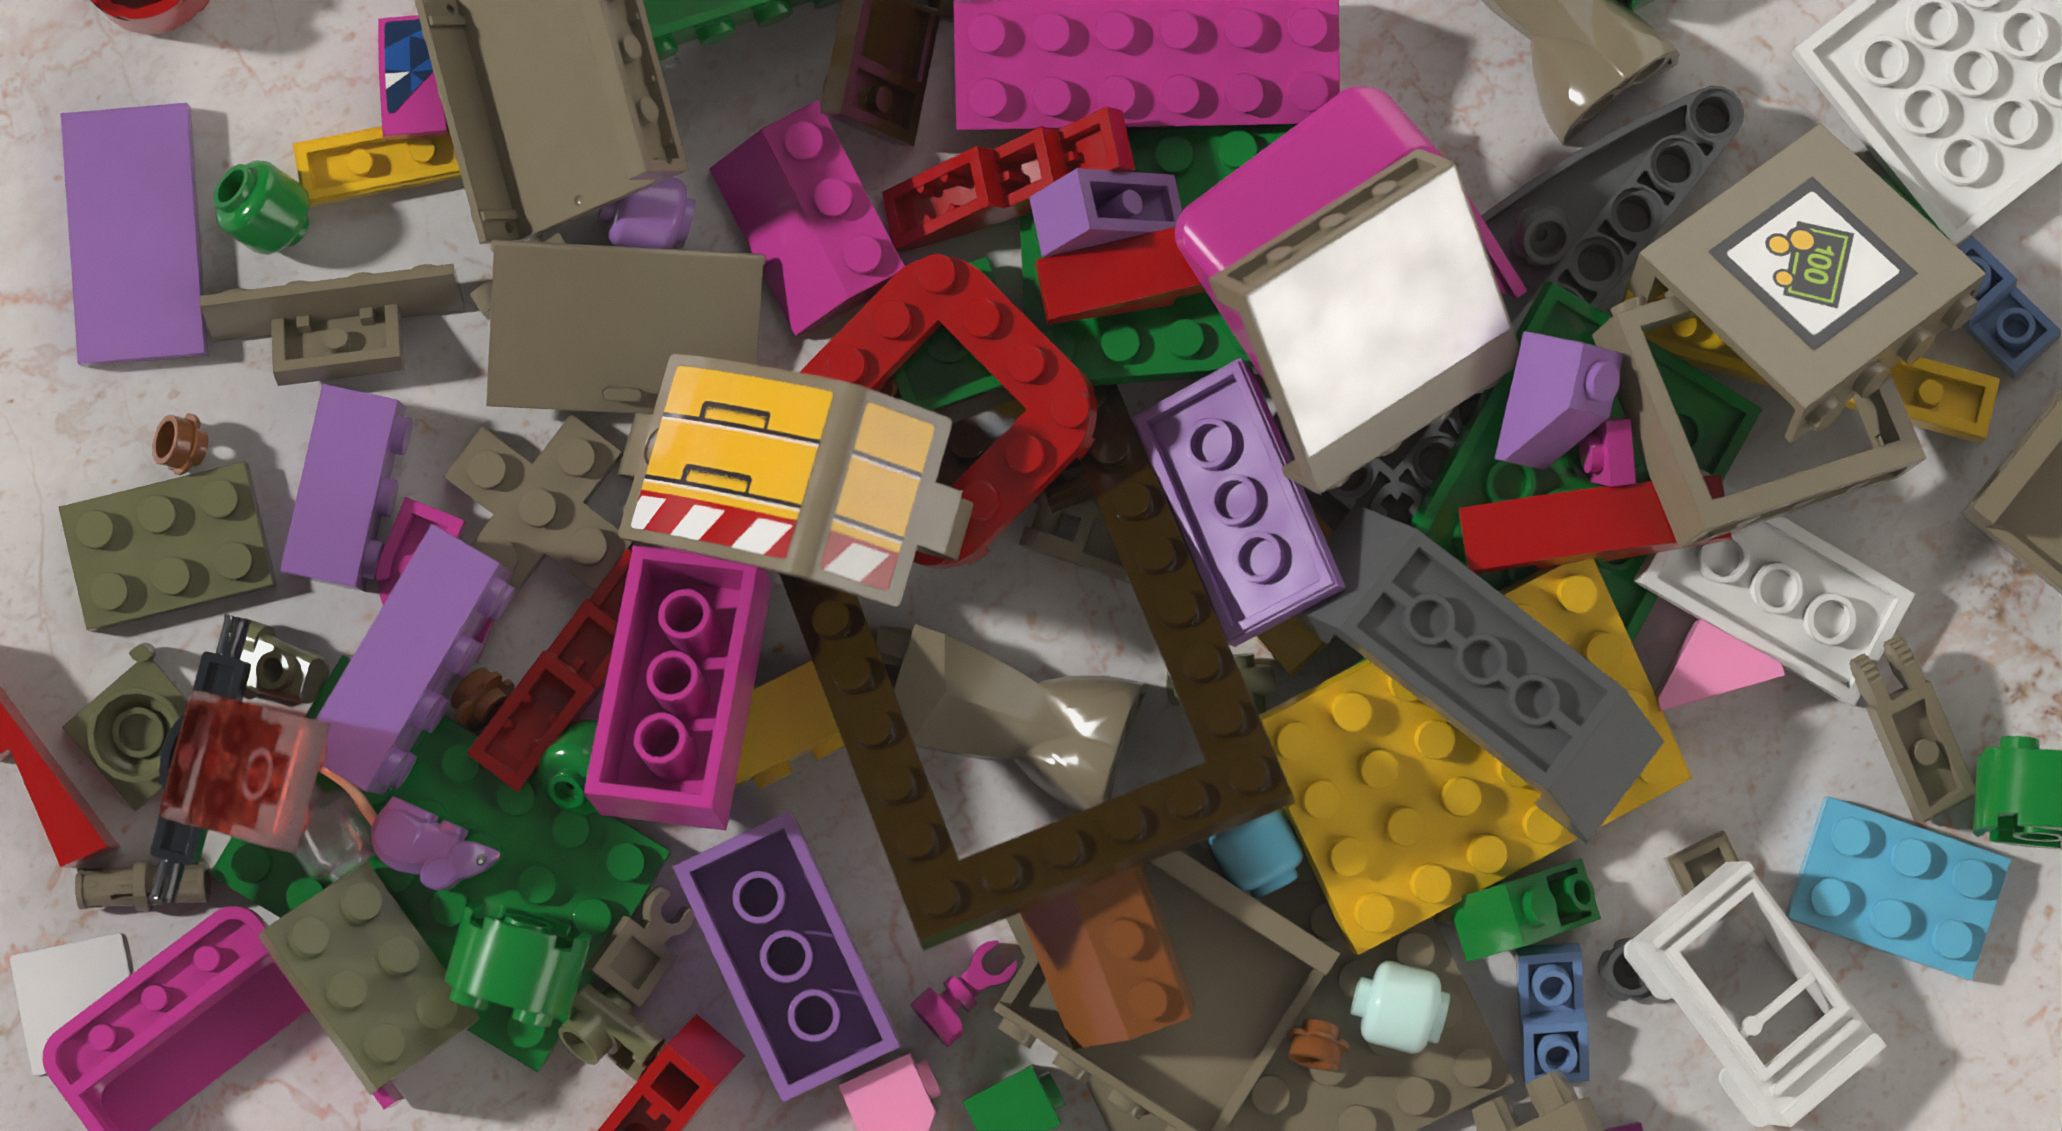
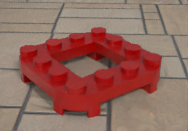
[799,254,1097,569]

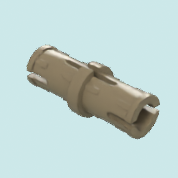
[75,860,211,911]

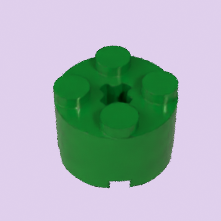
[1973,736,2062,848]
[444,902,592,1027]

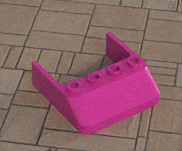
[1175,85,1527,385]
[42,906,405,1131]

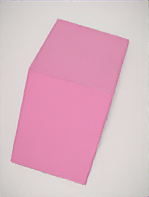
[1654,619,1785,712]

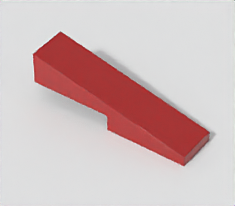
[1035,227,1206,325]
[0,686,121,868]

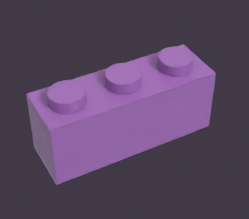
[280,384,412,592]

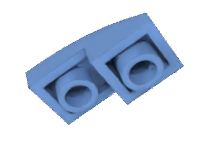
[1959,236,2061,380]
[1515,943,1590,1084]

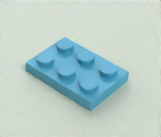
[1785,796,2011,981]

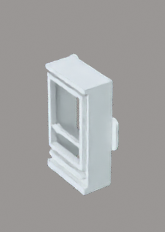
[1624,861,1887,1127]

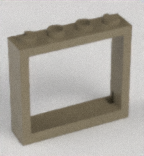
[1592,290,1927,549]

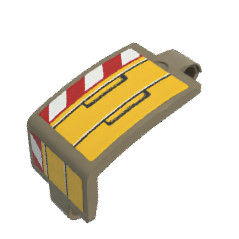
[618,353,974,607]

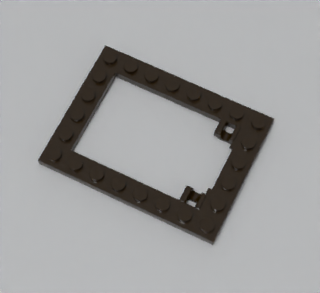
[779,384,1295,951]

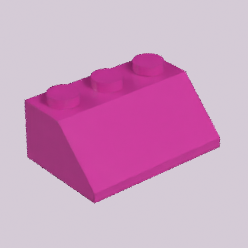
[709,100,905,337]

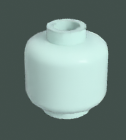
[1350,961,1450,1054]

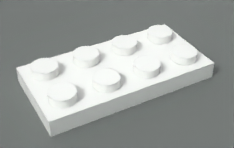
[1633,469,1915,706]

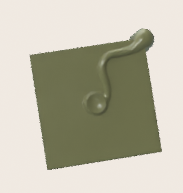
[62,643,209,811]

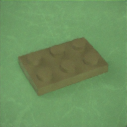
[58,461,277,632]
[258,861,480,1095]

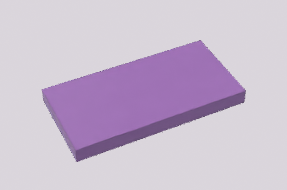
[60,103,209,366]
[1132,357,1346,647]

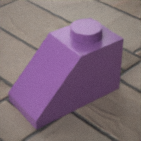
[1029,168,1182,257]
[1495,331,1624,470]

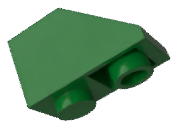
[1449,858,1601,962]

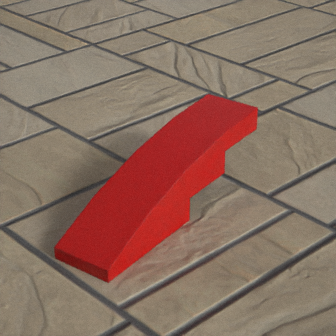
[882,106,1135,252]
[1458,474,1733,575]
[466,548,632,792]

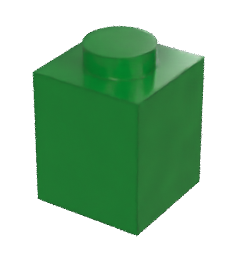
[963,1064,1066,1131]

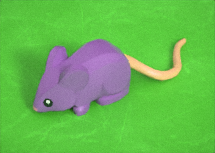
[288,748,500,891]

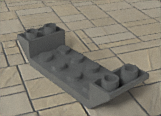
[1292,504,1664,844]

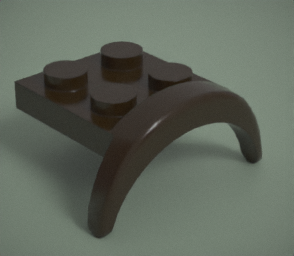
[820,0,954,146]

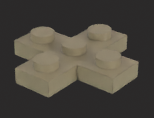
[443,414,635,603]

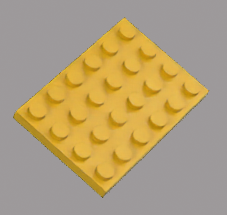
[1259,559,1692,955]

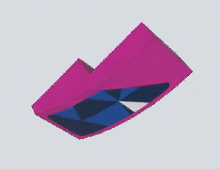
[378,15,449,140]

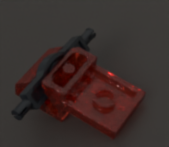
[149,614,330,904]

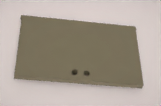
[486,240,766,414]

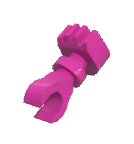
[910,940,1017,1048]

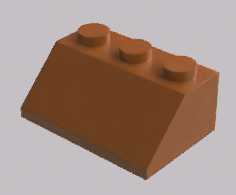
[1020,865,1195,1050]

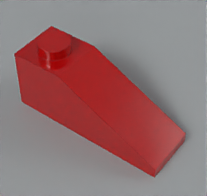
[597,1014,746,1131]

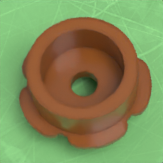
[152,413,208,475]
[1287,1019,1350,1071]

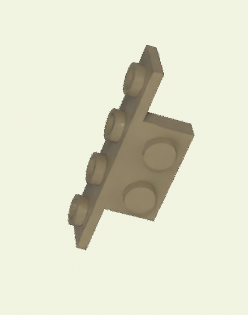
[199,264,464,386]

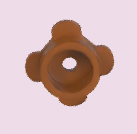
[451,667,515,731]

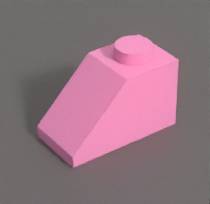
[838,1052,943,1131]

